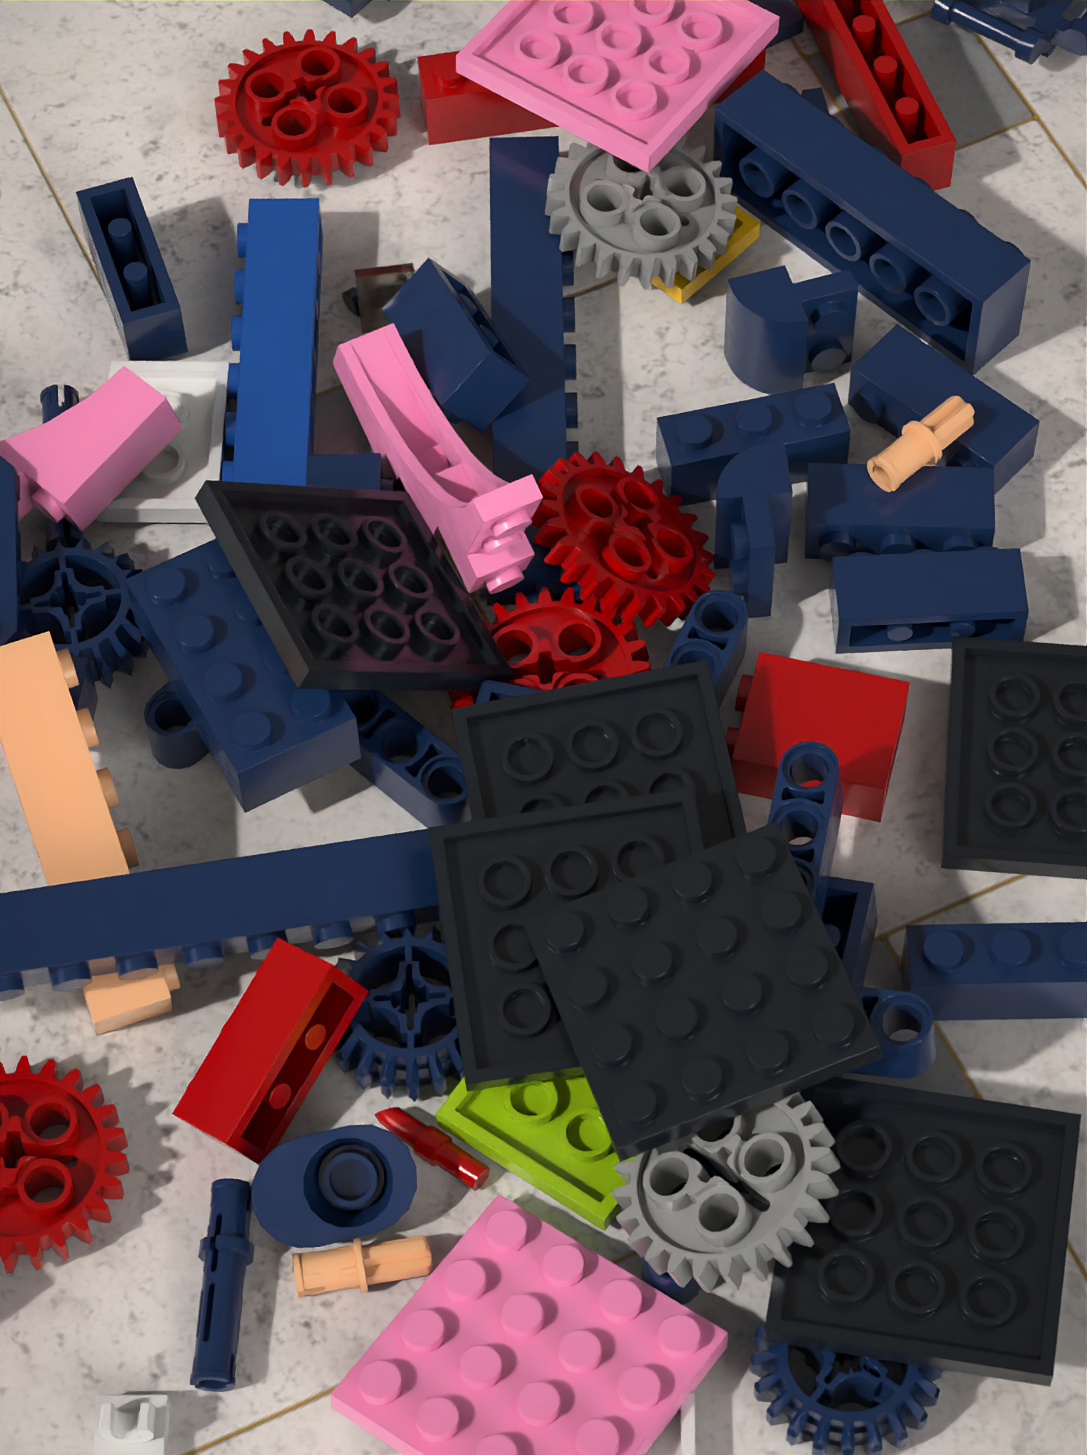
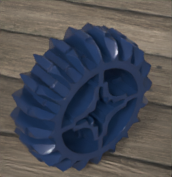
[19,536,149,689]
[333,925,464,1102]
[750,1326,943,1455]

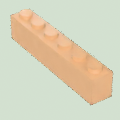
[0,631,181,1036]

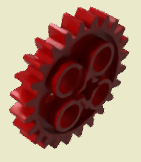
[214,29,401,188]
[531,451,716,628]
[448,587,651,709]
[0,1056,130,1273]

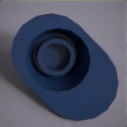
[251,1124,417,1248]

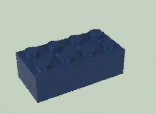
[125,539,361,813]

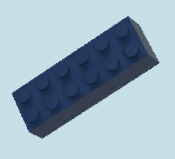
[713,70,1031,375]

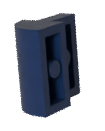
[724,265,858,395]
[714,441,793,618]

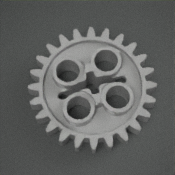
[545,135,737,289]
[612,1092,840,1292]

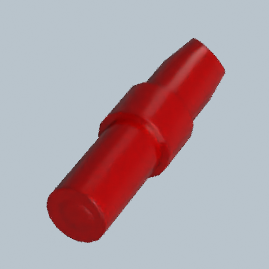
[375,1107,490,1191]

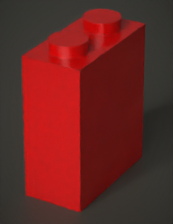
[725,652,910,822]

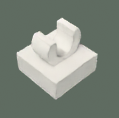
[92,1395,170,1455]

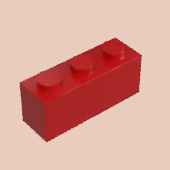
[172,938,369,1165]

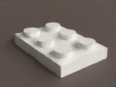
[97,361,230,523]

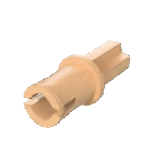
[867,396,975,492]
[292,1235,433,1298]

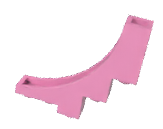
[333,323,543,594]
[0,366,183,532]

